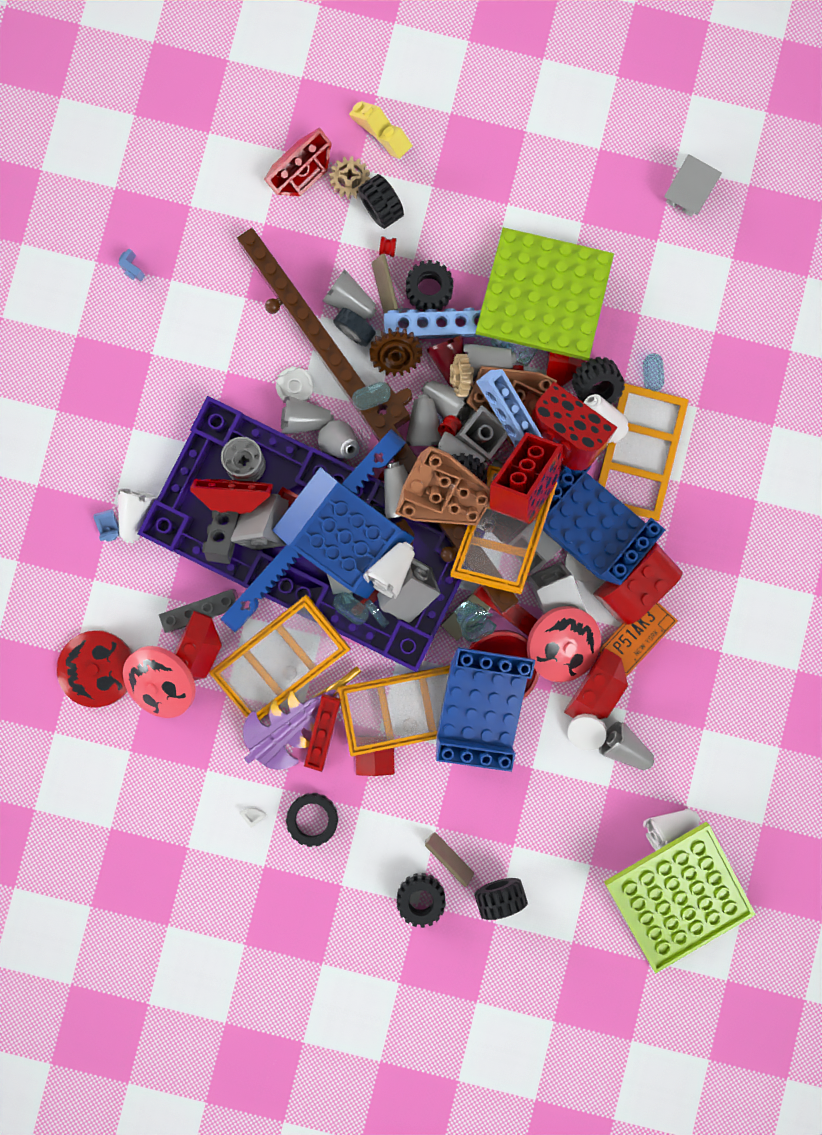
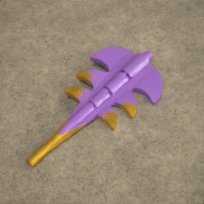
[243,666,362,770]

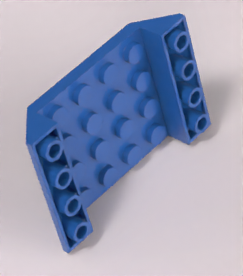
[538,466,666,585]
[272,467,415,599]
[436,647,535,772]

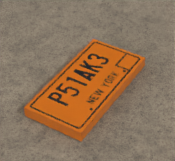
[599,602,678,677]

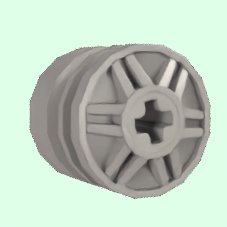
[221,437,266,482]

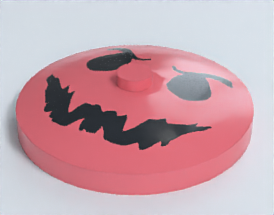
[527,606,601,682]
[123,646,196,718]

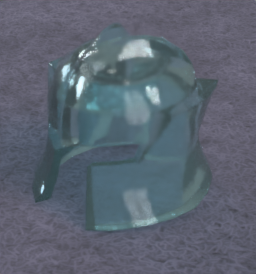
[454,601,497,642]

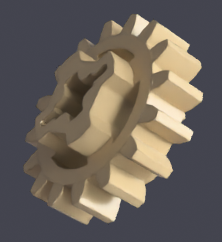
[329,156,370,200]
[450,354,474,397]

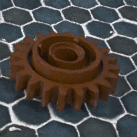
[369,327,423,377]

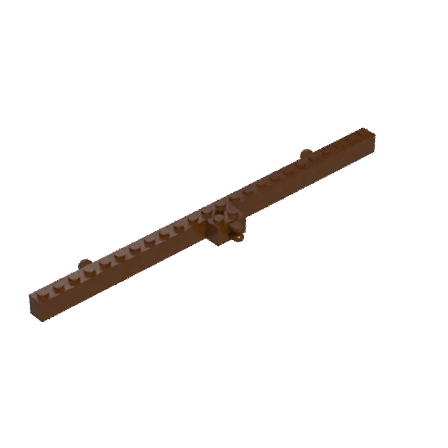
[237,227,519,615]

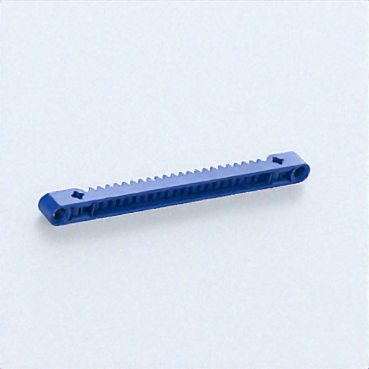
[220,429,407,633]

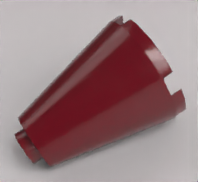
[426,335,465,388]

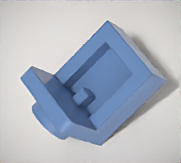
[118,249,145,282]
[93,509,119,541]

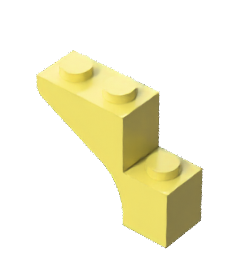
[349,101,413,159]

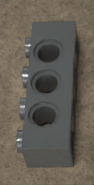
[202,510,240,564]
[158,589,238,633]

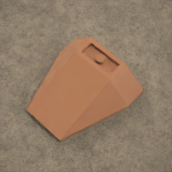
[466,366,557,445]
[395,446,490,526]

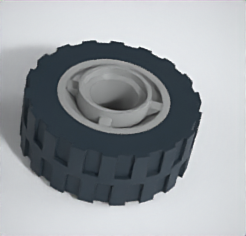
[333,308,376,347]

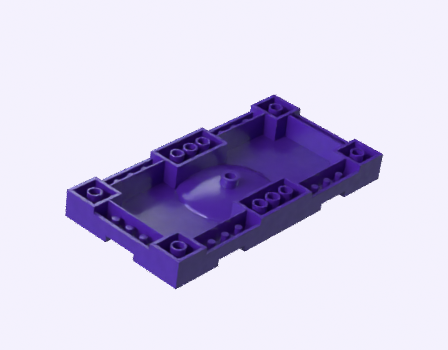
[137,396,486,672]

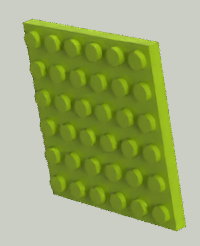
[475,227,614,361]
[604,822,756,974]

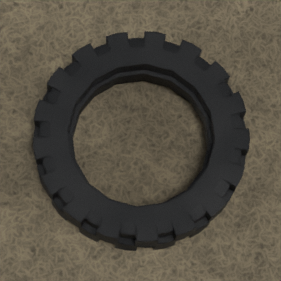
[286,793,338,847]

